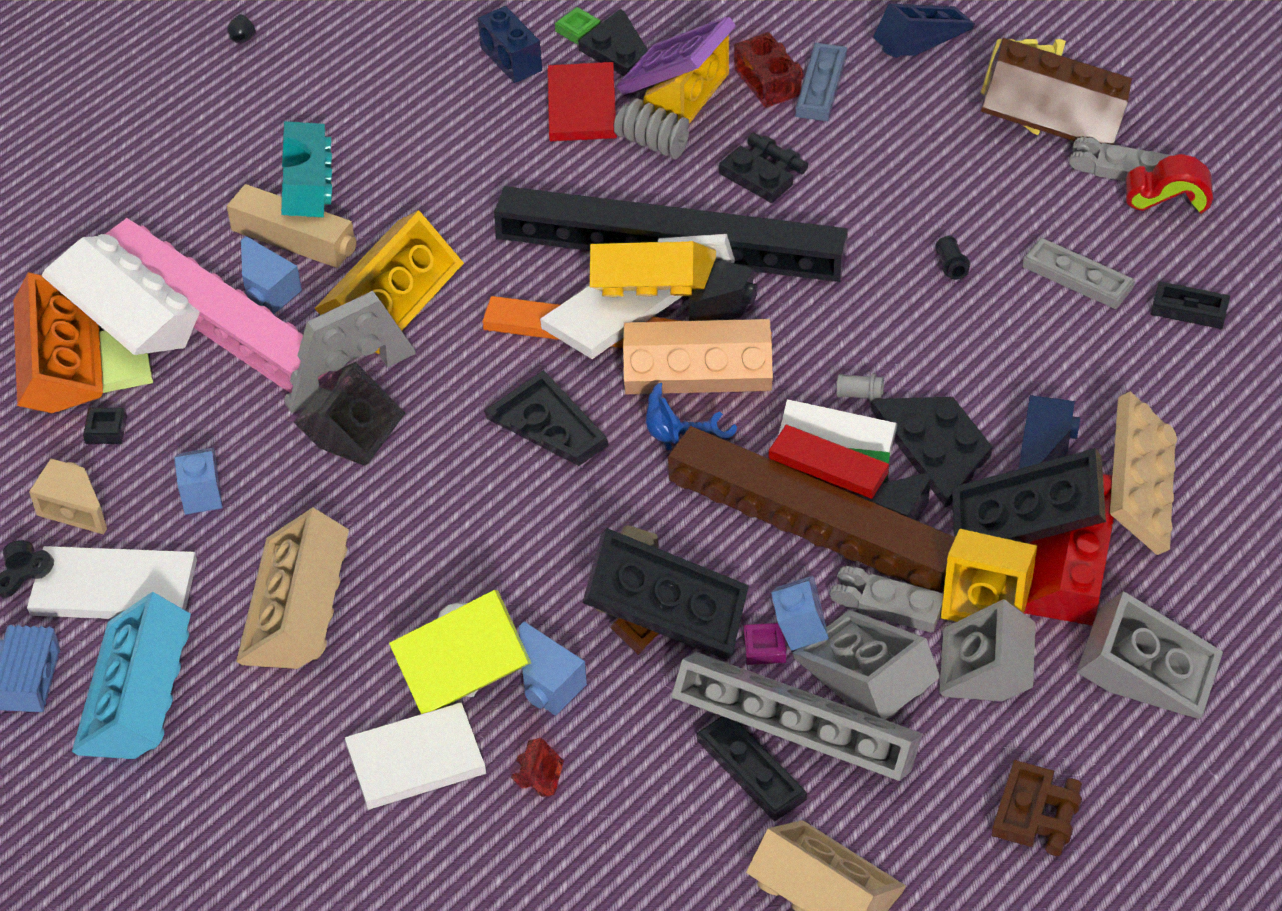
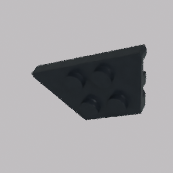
[871,397,992,507]

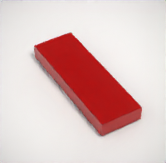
[769,424,889,499]

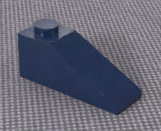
[872,3,975,58]
[1018,395,1080,469]

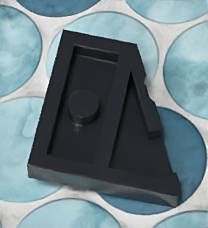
[578,9,648,76]

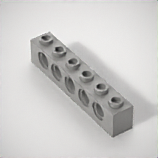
[671,652,923,781]

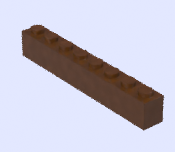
[668,426,955,593]

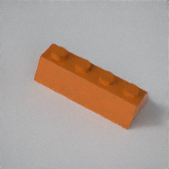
[13,272,103,413]

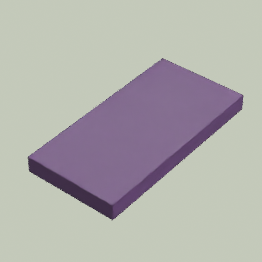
[617,17,736,95]

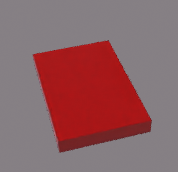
[548,62,617,141]

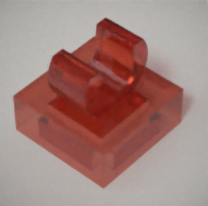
[511,738,564,797]

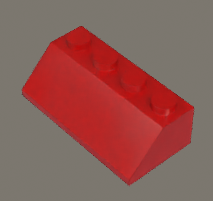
[1024,474,1114,626]

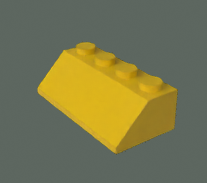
[315,210,464,354]

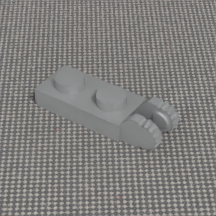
[1069,136,1170,181]
[830,565,944,633]

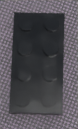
[952,448,1106,543]
[582,528,749,660]

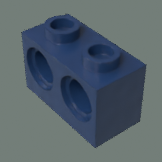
[478,6,542,84]

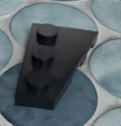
[484,370,609,466]

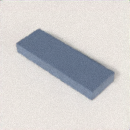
[795,43,847,122]

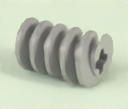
[614,98,689,160]

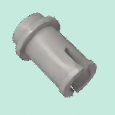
[837,373,884,402]

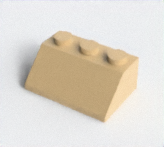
[746,820,906,911]

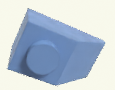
[241,236,302,315]
[174,447,223,515]
[771,576,829,651]
[519,622,587,716]

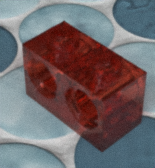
[734,32,804,108]

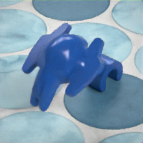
[646,383,737,450]

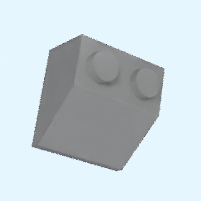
[939,599,1035,702]

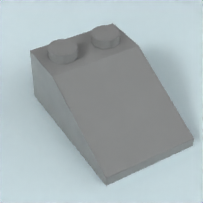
[1076,591,1223,719]
[792,610,940,720]

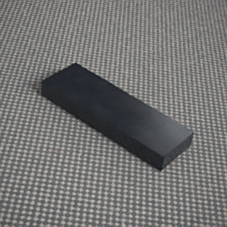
[697,716,807,822]

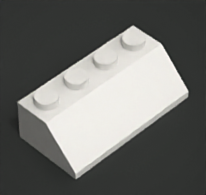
[42,234,200,355]

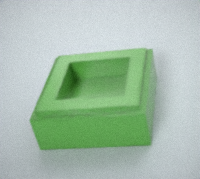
[555,7,601,45]

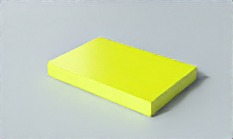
[389,590,531,714]

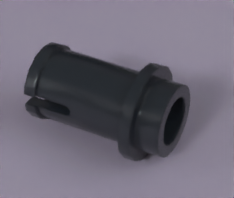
[935,236,970,280]

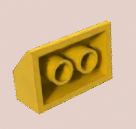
[643,34,729,124]
[590,241,716,297]

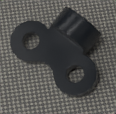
[0,540,54,598]

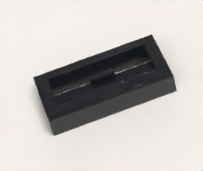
[1151,281,1230,329]

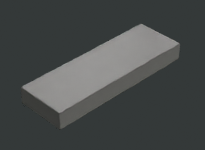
[1023,238,1135,310]

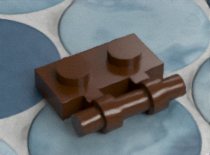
[991,760,1082,856]

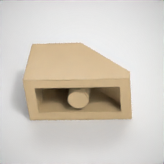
[29,459,107,535]

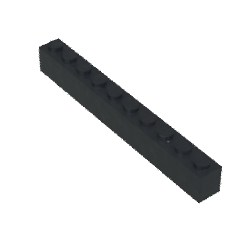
[494,186,848,282]

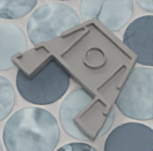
[284,291,416,413]

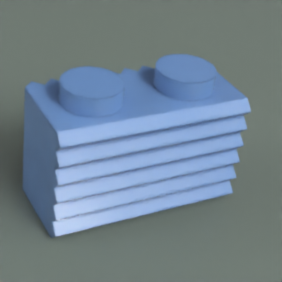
[0,625,60,712]

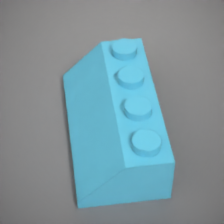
[72,592,191,759]

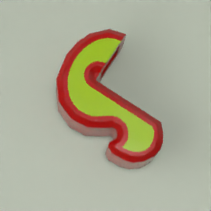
[1126,154,1213,214]

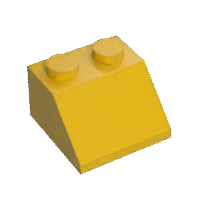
[941,529,1037,622]

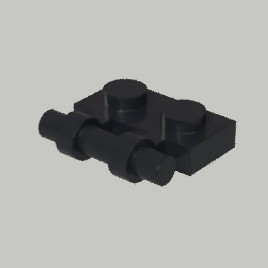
[719,133,809,203]

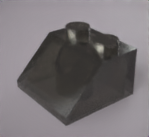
[294,362,406,465]

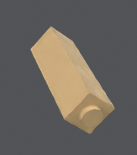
[227,184,356,268]

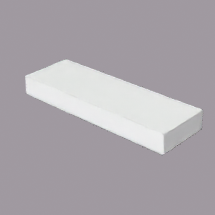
[778,399,897,453]

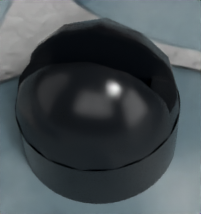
[227,14,256,43]

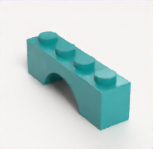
[281,121,332,218]

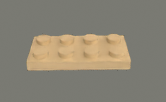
[1110,391,1177,555]

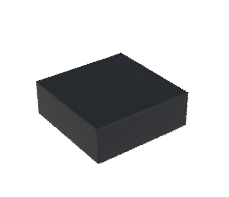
[83,408,127,444]

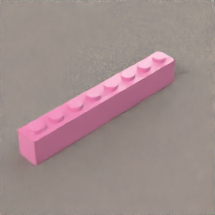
[106,218,328,393]

